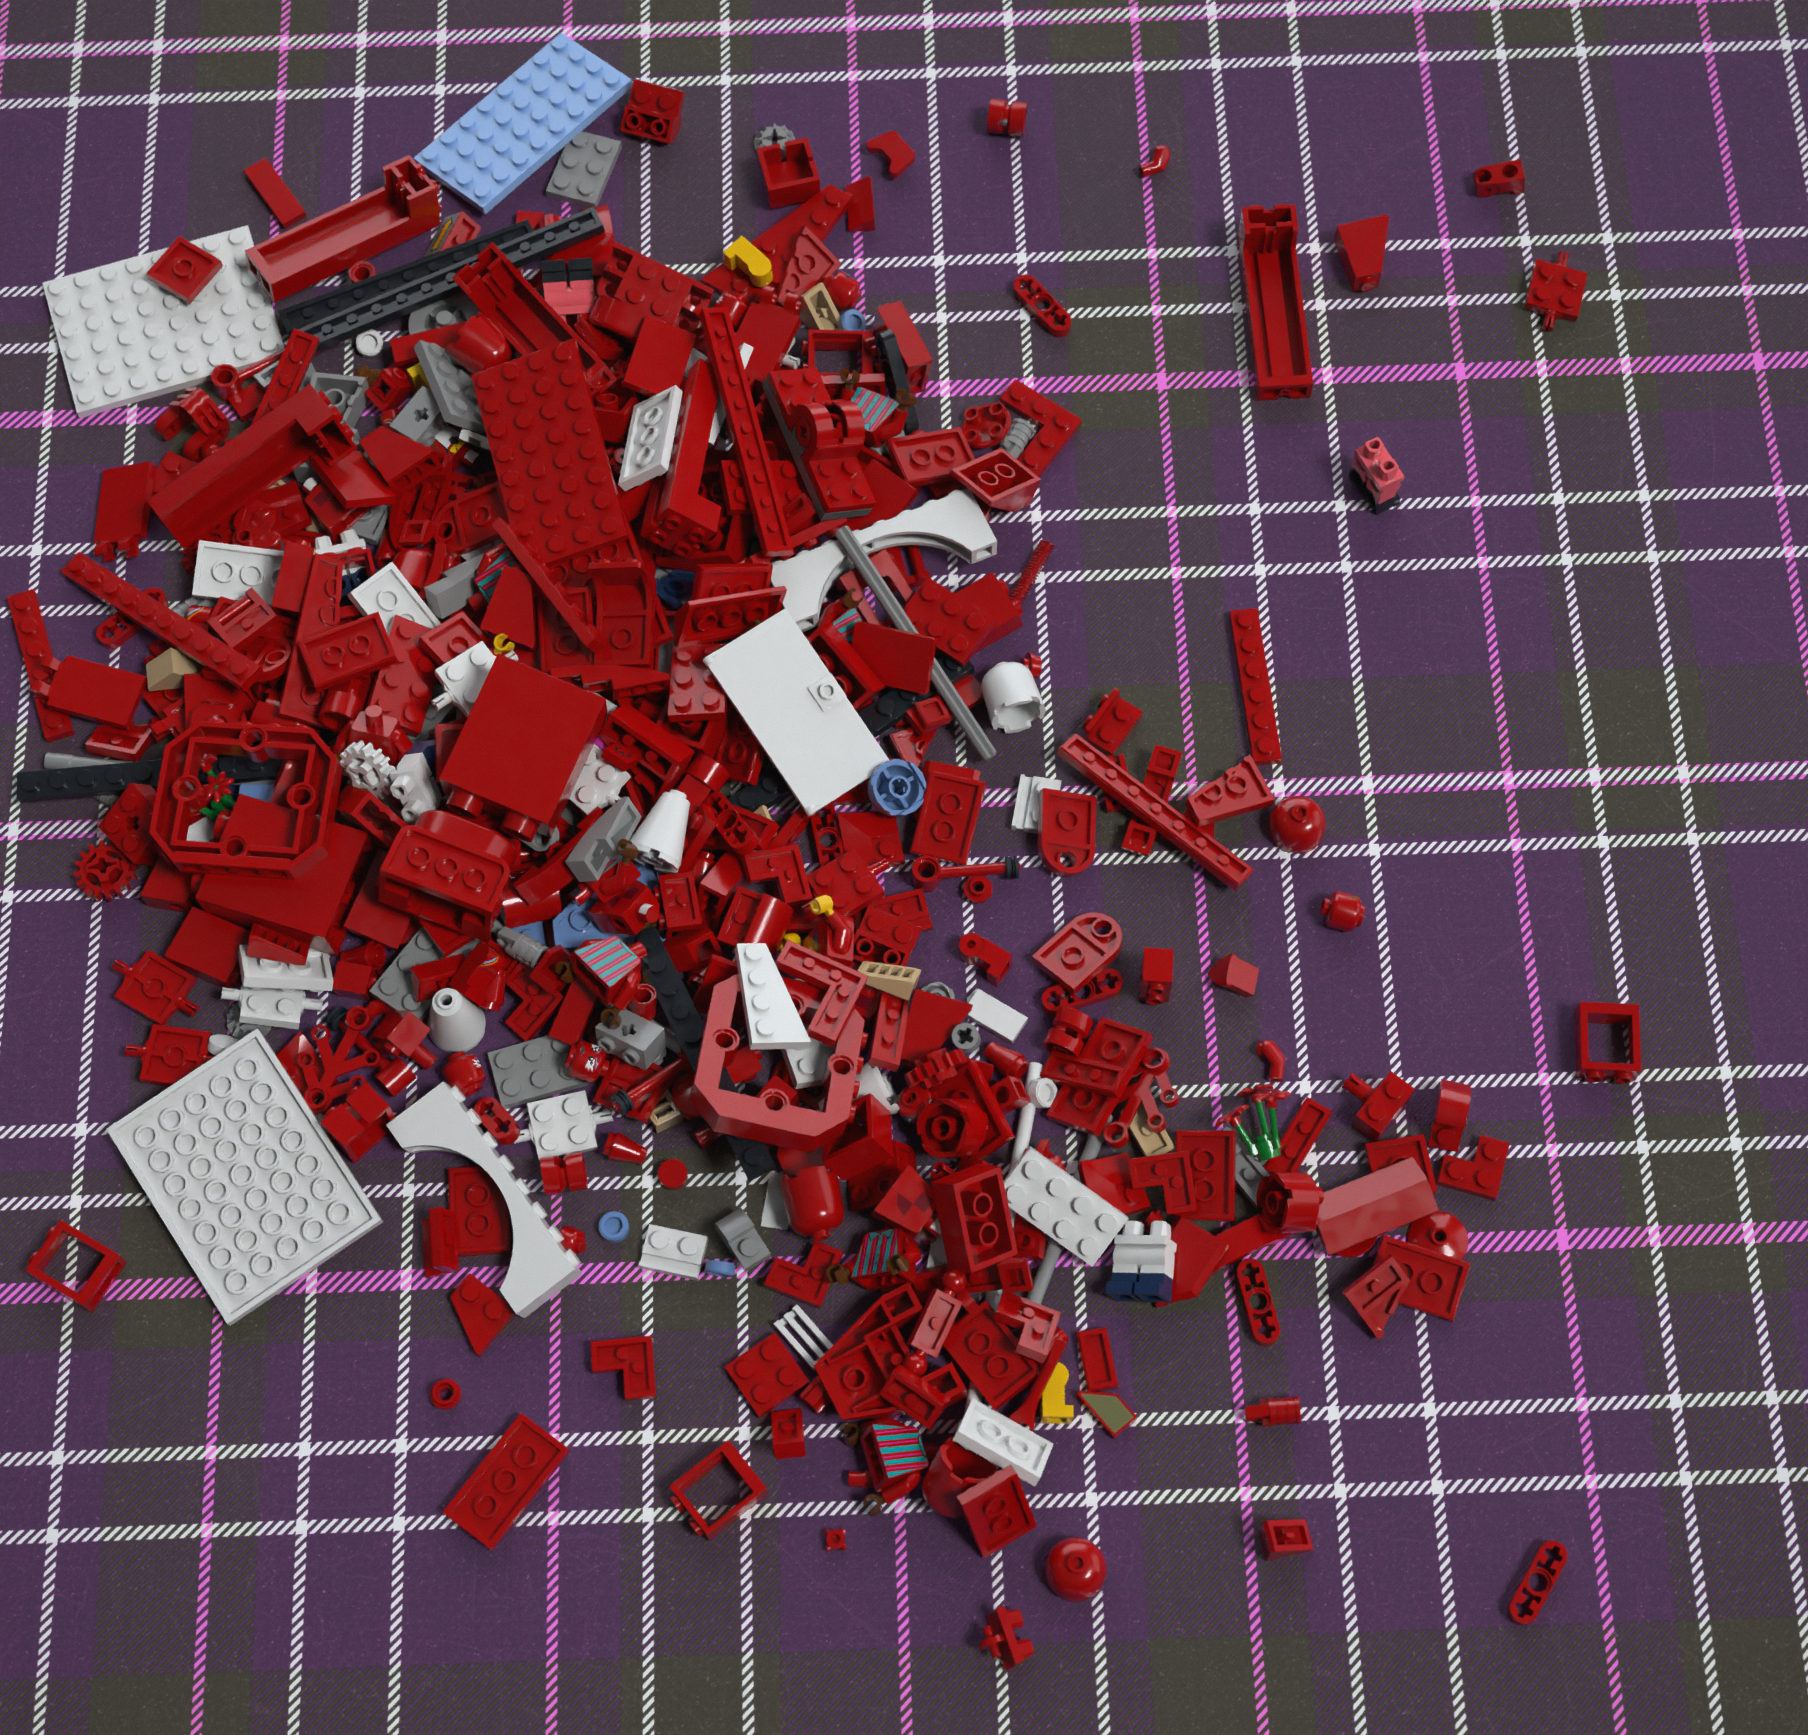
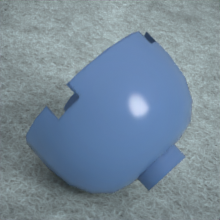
[868,759,926,817]

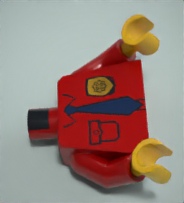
[779,895,854,967]

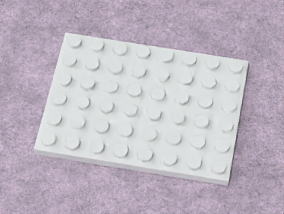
[42,225,285,418]
[106,1028,383,1326]

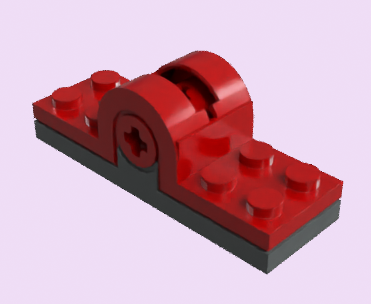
[762,368,876,521]

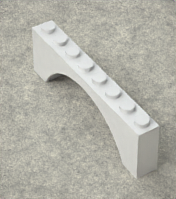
[770,488,997,632]
[386,1081,583,1318]

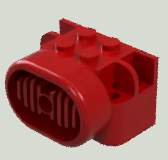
[588,242,714,351]
[379,810,516,943]

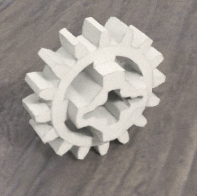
[340,740,396,800]

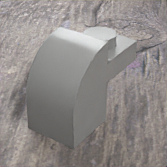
[714,1208,771,1272]

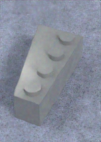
[293,372,369,483]

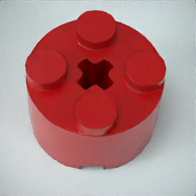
[917,1098,989,1158]
[1256,1172,1324,1233]

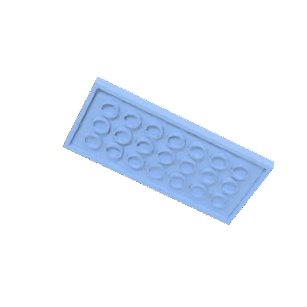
[413,33,632,214]

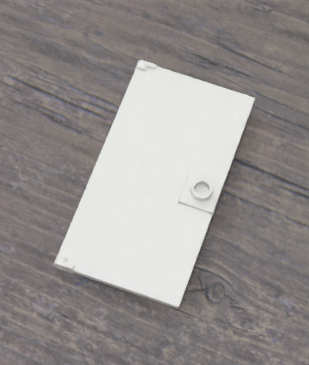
[702,608,890,817]

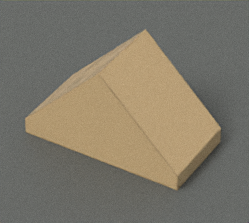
[799,282,840,330]
[146,648,204,691]

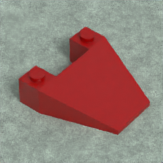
[814,1282,967,1421]

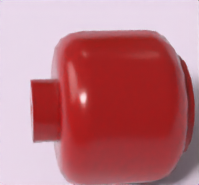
[559,1225,586,1254]

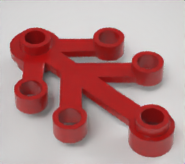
[297,1006,382,1114]
[1103,1047,1179,1148]

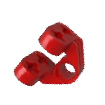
[574,313,626,369]
[154,387,230,463]

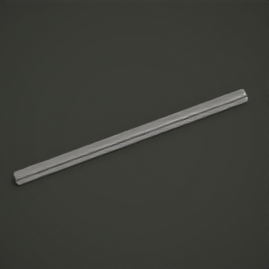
[835,526,996,761]

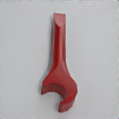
[1009,1337,1067,1431]

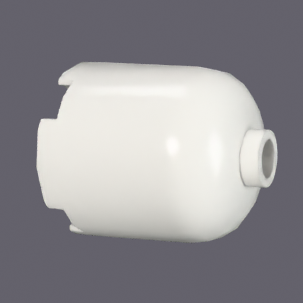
[981,662,1046,733]

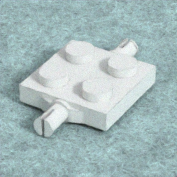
[431,641,518,718]
[569,744,631,816]
[221,984,323,1029]
[514,1090,613,1162]

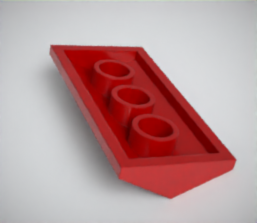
[674,586,787,648]
[1316,1157,1439,1257]

